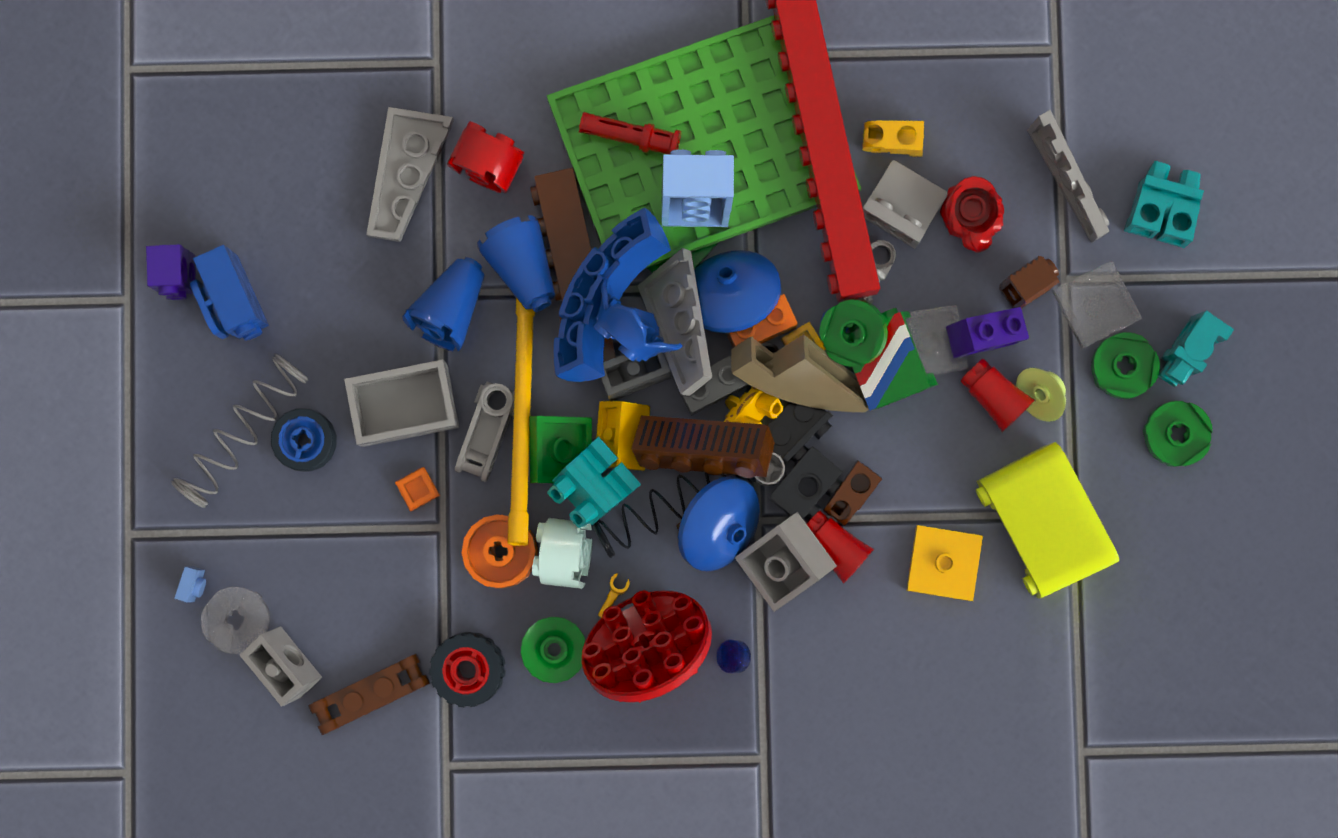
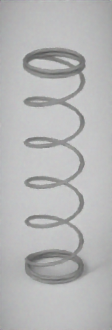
[171,354,309,508]

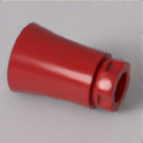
[961,359,1035,433]
[807,510,874,584]

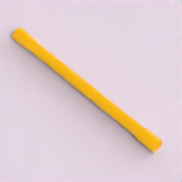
[508,298,535,546]

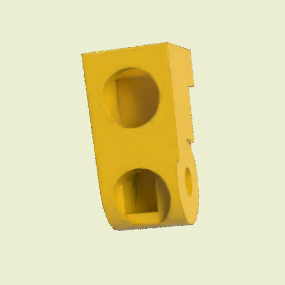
[862,120,924,157]

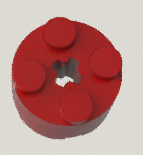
[447,121,524,194]

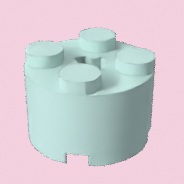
[532,518,592,589]

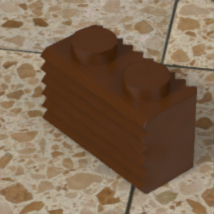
[999,256,1059,309]

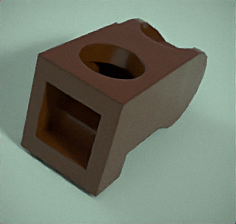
[823,460,882,526]

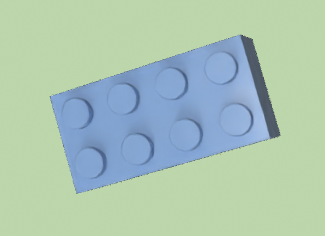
[662,150,734,227]

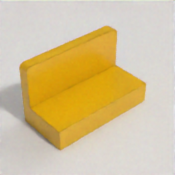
[596,401,650,471]

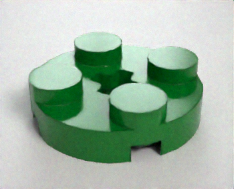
[819,299,888,367]
[1091,332,1160,399]
[1143,401,1213,467]

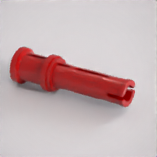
[579,112,681,155]

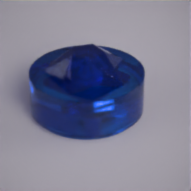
[717,640,751,673]

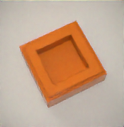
[395,467,441,512]

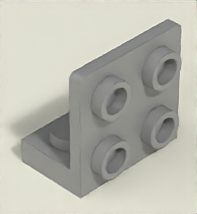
[863,160,948,249]

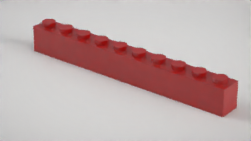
[765,0,881,302]

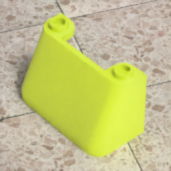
[976,442,1119,599]

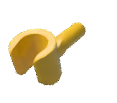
[598,573,630,618]

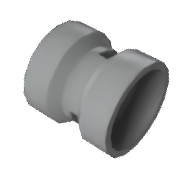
[755,453,785,486]

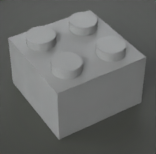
[735,512,837,612]

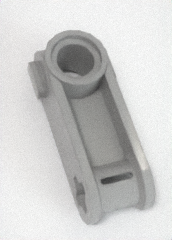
[455,381,514,482]

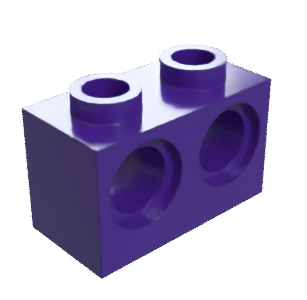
[146,244,196,300]
[945,307,1029,358]

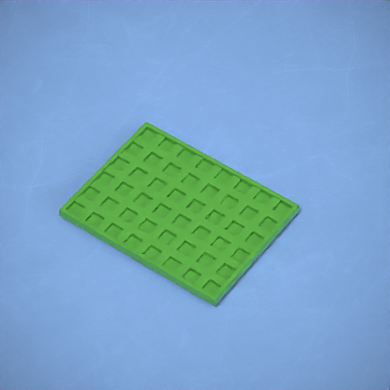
[546,15,861,269]

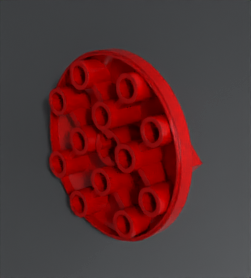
[582,590,712,703]

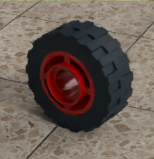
[429,632,506,708]

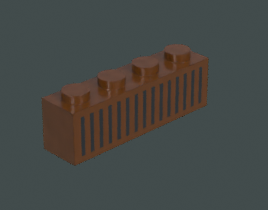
[631,415,775,478]

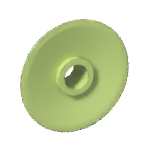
[1016,368,1066,422]

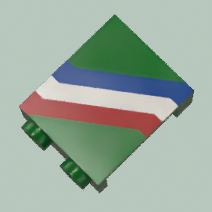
[848,308,938,411]

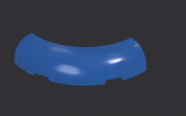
[554,207,671,382]

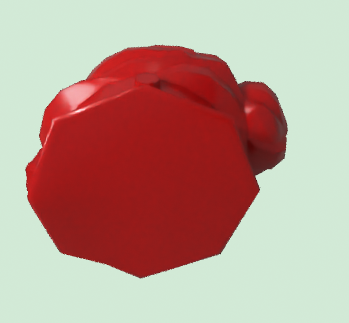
[940,176,1004,253]

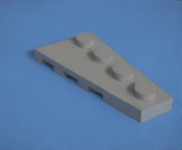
[366,107,454,242]
[1027,110,1109,243]
[638,248,712,396]

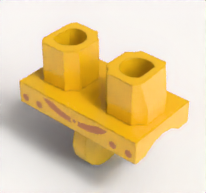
[724,387,783,424]

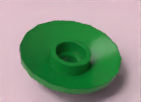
[520,616,585,683]

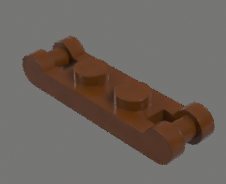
[308,654,430,735]

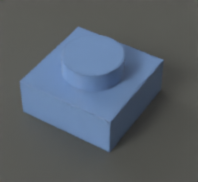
[174,566,206,602]

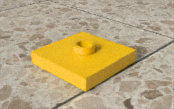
[906,525,983,601]

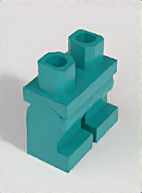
[1124,161,1204,248]
[1158,310,1234,387]
[547,436,641,528]

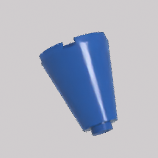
[477,215,555,312]
[402,257,485,351]

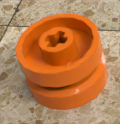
[461,514,538,588]

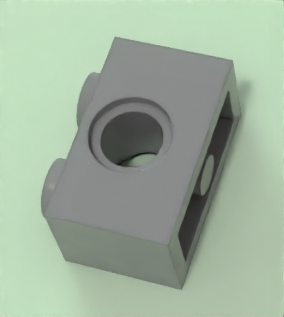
[240,626,322,707]

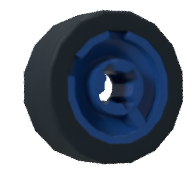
[271,408,337,472]

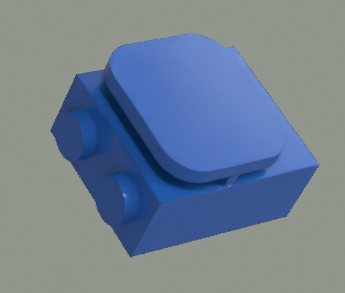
[190,245,269,341]

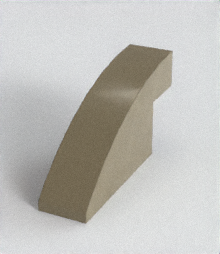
[731,334,869,412]

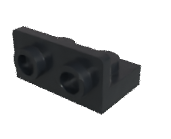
[768,402,833,464]

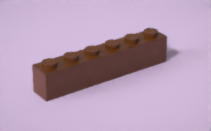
[530,167,616,362]

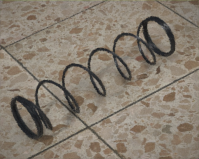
[592,472,756,558]

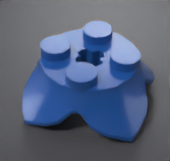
[593,278,683,362]

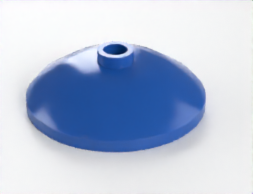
[694,250,781,333]
[678,476,760,571]

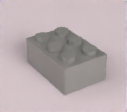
[344,359,460,447]

